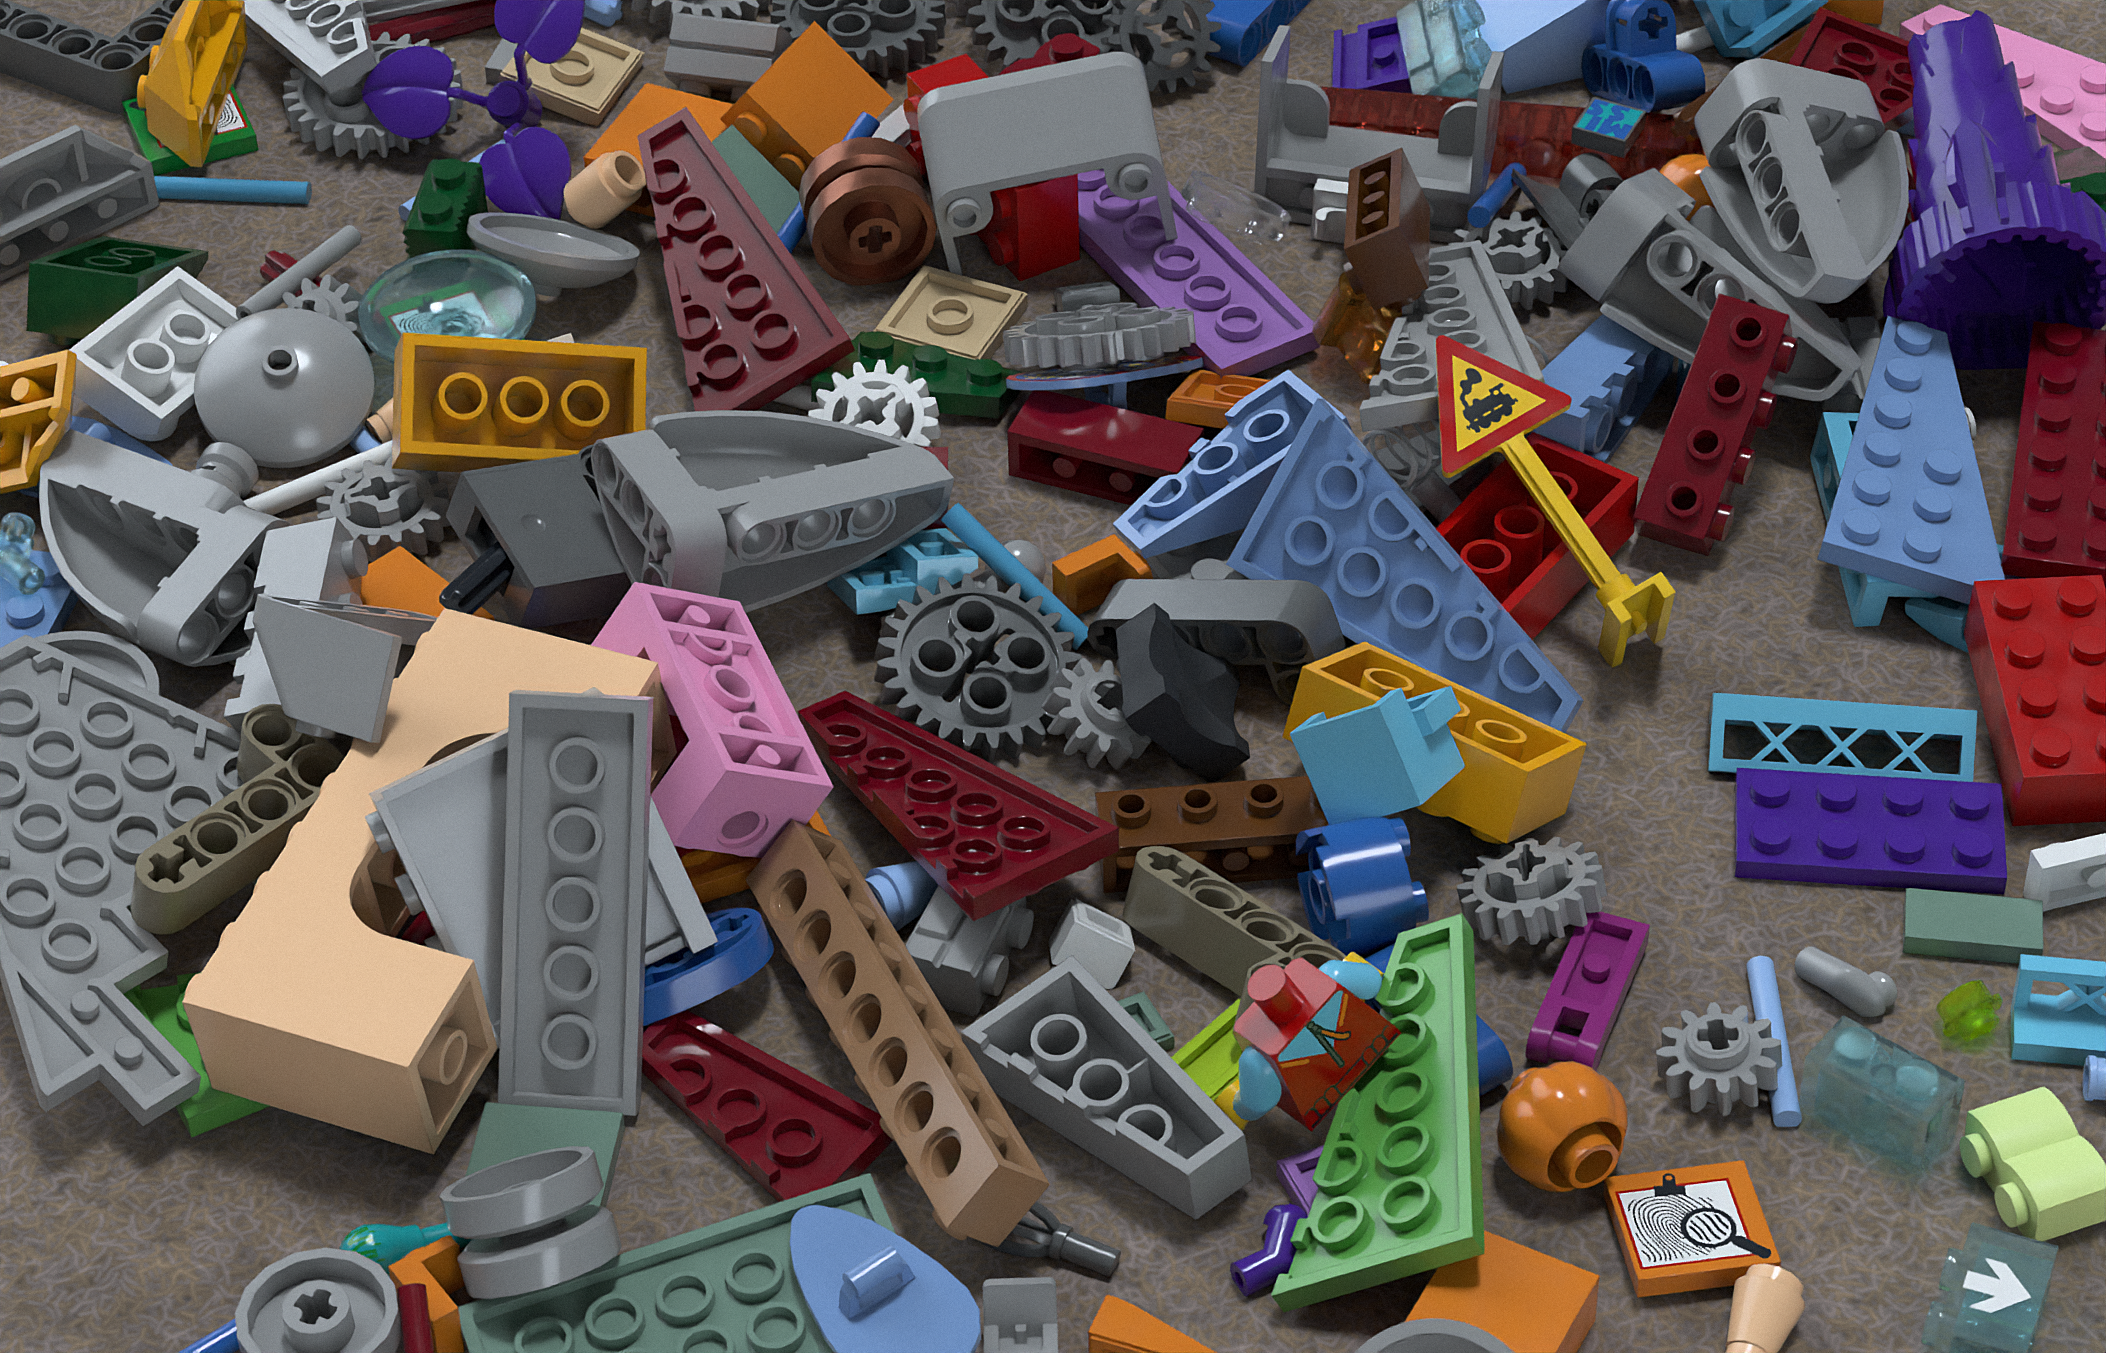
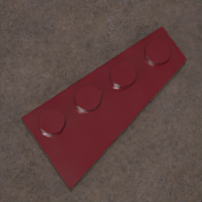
[642,1010,893,1202]

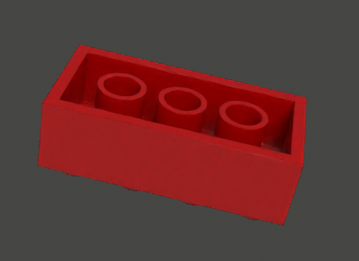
[903,54,1080,281]
[1436,432,1639,640]
[1964,575,2106,826]

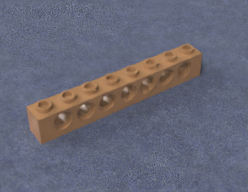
[745,820,1050,1247]

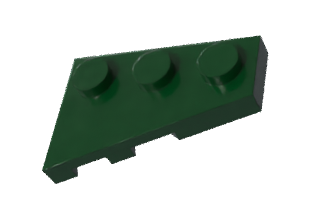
[811,331,1023,418]

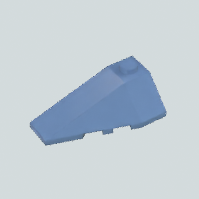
[1113,370,1353,559]

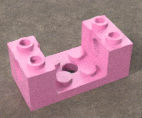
[591,582,834,858]

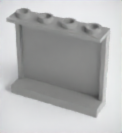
[365,687,718,1049]

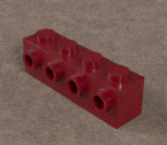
[1633,293,1799,556]

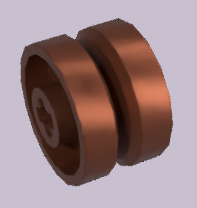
[799,137,937,286]

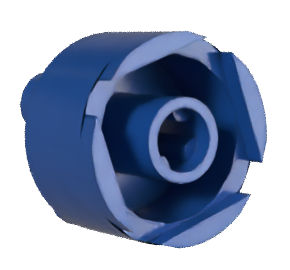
[1296,816,1429,957]

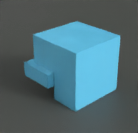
[1290,686,1466,825]

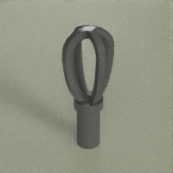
[978,1201,1121,1278]

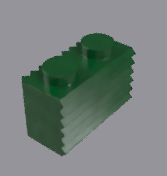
[402,159,488,284]

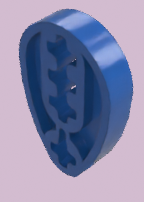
[643,908,774,1026]

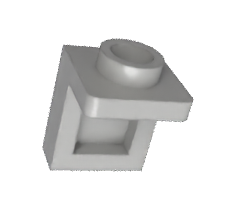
[983,1277,1058,1353]

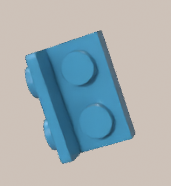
[1694,0,1828,61]

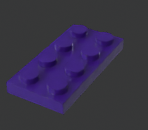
[1735,768,2007,894]

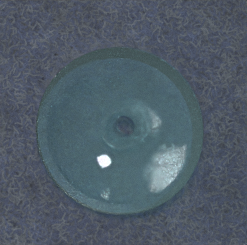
[358,250,537,364]

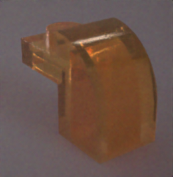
[1312,271,1402,384]

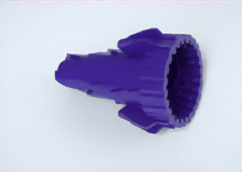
[1882,10,2106,370]

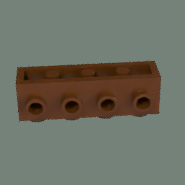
[1343,147,1430,311]
[1095,776,1329,893]

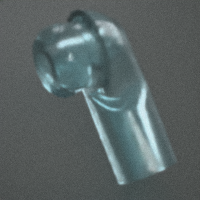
[0,512,45,595]

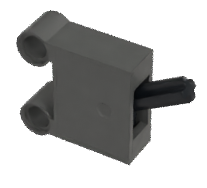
[439,445,632,629]

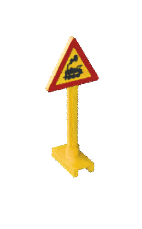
[1435,335,1676,668]

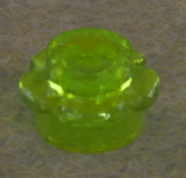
[1936,980,2003,1042]

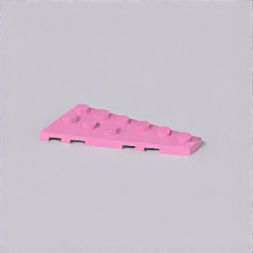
[1899,4,2106,159]

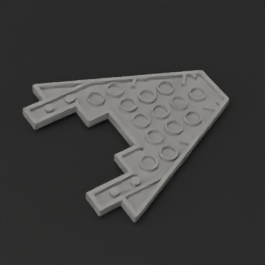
[0,634,421,1126]

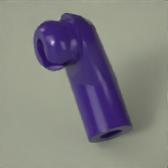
[1230,1204,1308,1296]

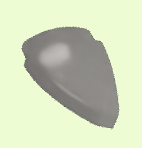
[1694,58,1909,304]
[1557,168,1862,401]
[591,410,954,613]
[39,429,291,667]

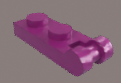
[1525,911,1650,1071]

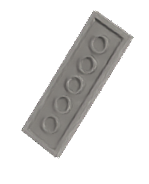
[498,690,653,1116]

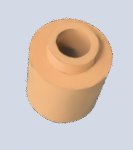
[564,150,646,229]

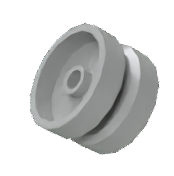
[439,1146,622,1299]
[235,1248,404,1353]

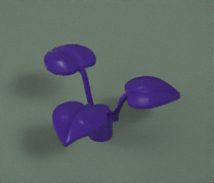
[362,0,585,220]

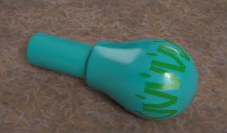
[339,1223,473,1278]

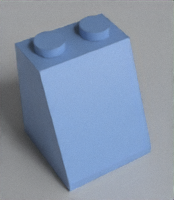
[1449,0,1610,94]

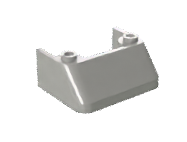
[1254,25,1504,243]
[917,52,1178,276]
[252,594,438,743]

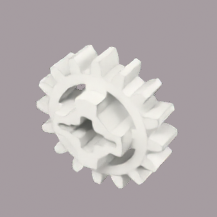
[808,360,941,447]

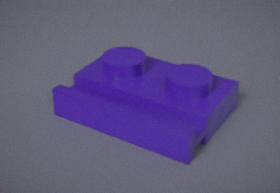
[1332,13,1416,110]

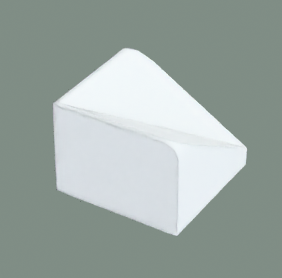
[1049,899,1135,989]

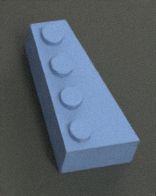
[1504,314,1674,463]

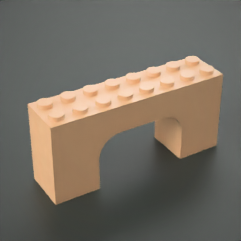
[182,608,677,1154]

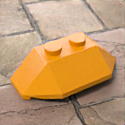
[137,0,248,167]
[0,350,77,494]

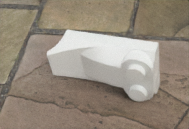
[70,266,239,441]

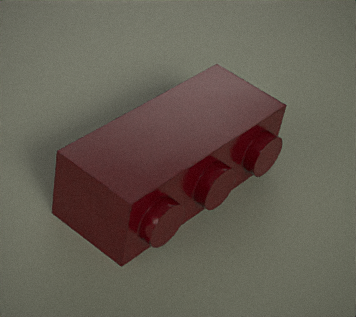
[1007,390,1204,506]

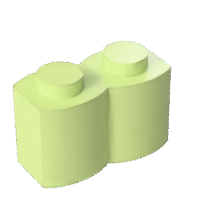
[1960,1087,2106,1244]

